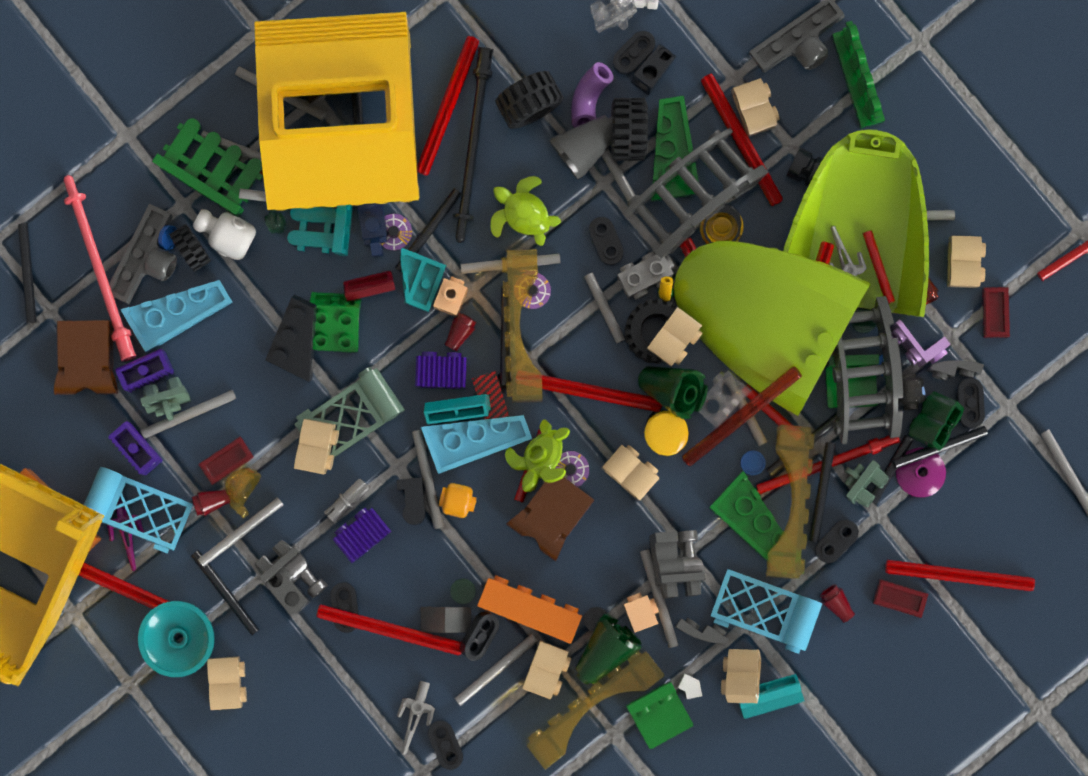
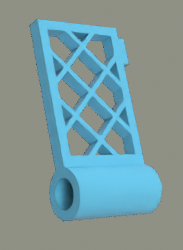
[84,467,193,554]
[711,569,822,654]

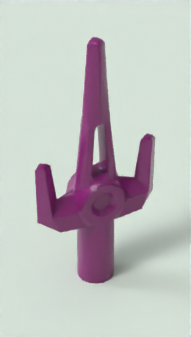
[107,497,144,571]

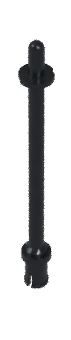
[452,47,494,243]

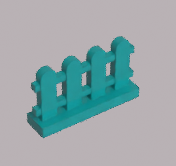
[287,205,353,256]

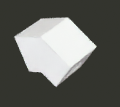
[677,673,702,699]

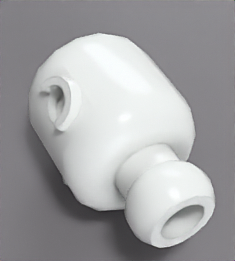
[193,209,256,260]

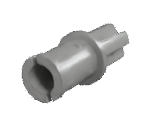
[324,479,369,523]

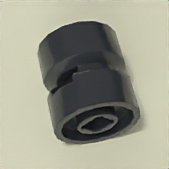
[786,147,824,187]

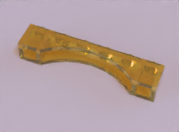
[502,249,542,403]
[766,425,814,580]
[526,651,665,770]

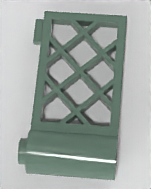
[295,367,405,458]

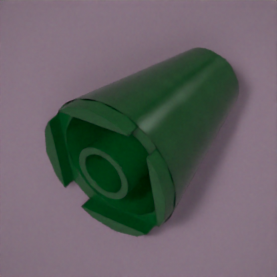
[638,366,708,419]
[575,613,642,685]

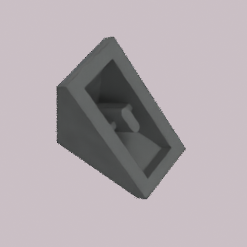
[421,607,471,633]

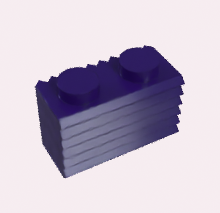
[115,349,174,393]
[415,352,467,389]
[109,421,163,475]
[333,507,392,563]

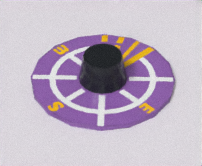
[382,214,412,251]
[514,272,551,309]
[555,451,589,487]

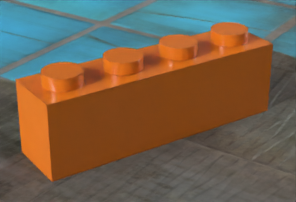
[477,575,582,644]

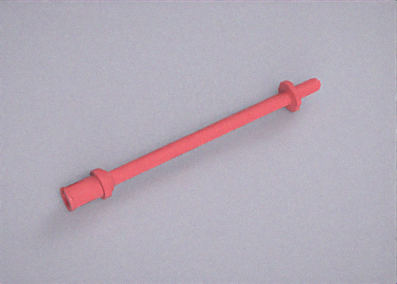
[64,175,137,362]

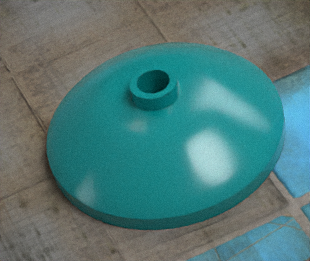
[138,601,214,677]

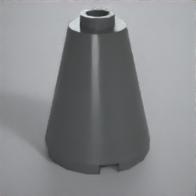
[549,115,612,180]

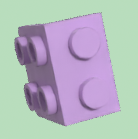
[890,320,951,368]

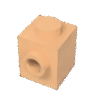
[433,277,468,317]
[623,593,659,633]

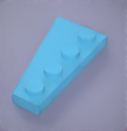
[120,280,233,353]
[421,415,532,474]

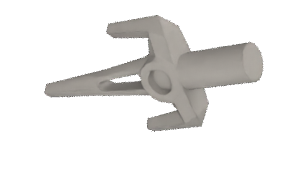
[829,226,867,277]
[397,681,435,755]

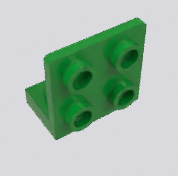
[309,292,362,352]
[825,354,879,408]
[626,681,693,749]

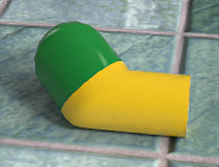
[657,276,674,302]

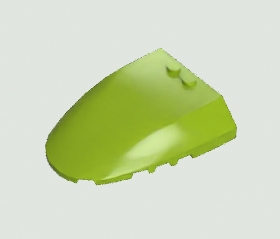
[783,130,929,317]
[674,240,870,416]

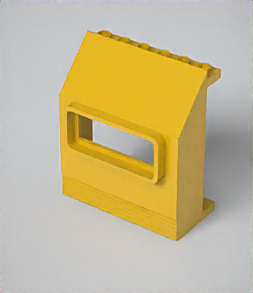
[254,12,420,211]
[0,464,104,686]

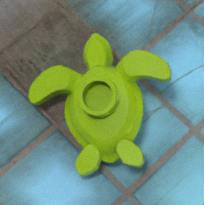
[491,176,561,246]
[505,419,570,492]

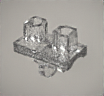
[590,0,637,33]

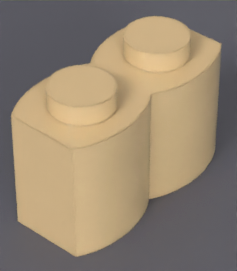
[731,78,780,137]
[947,236,986,288]
[647,307,702,367]
[294,419,339,474]
[601,445,659,501]
[522,640,571,700]
[721,649,761,703]
[207,656,247,710]

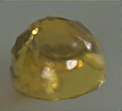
[225,468,261,519]

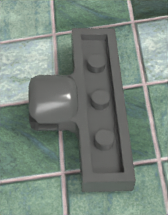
[749,0,844,73]
[109,204,177,304]

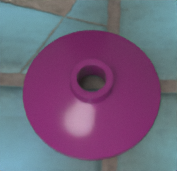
[896,447,946,497]

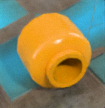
[439,483,477,518]

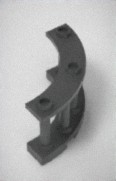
[623,128,769,259]
[832,296,903,444]

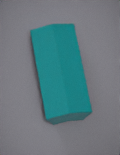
[424,394,491,424]
[739,674,805,719]

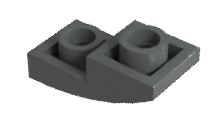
[927,360,984,381]
[674,618,728,644]

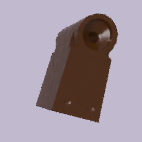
[54,320,118,395]
[506,477,594,562]

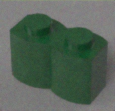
[909,391,964,451]

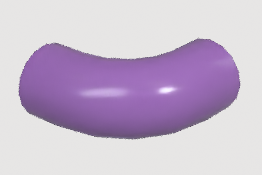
[571,62,613,127]

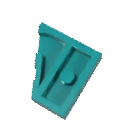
[400,248,447,312]

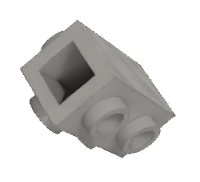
[617,251,675,300]

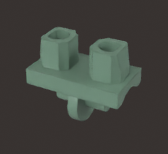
[140,377,191,421]
[844,460,889,508]

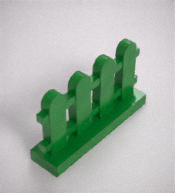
[831,21,885,129]
[152,118,263,217]

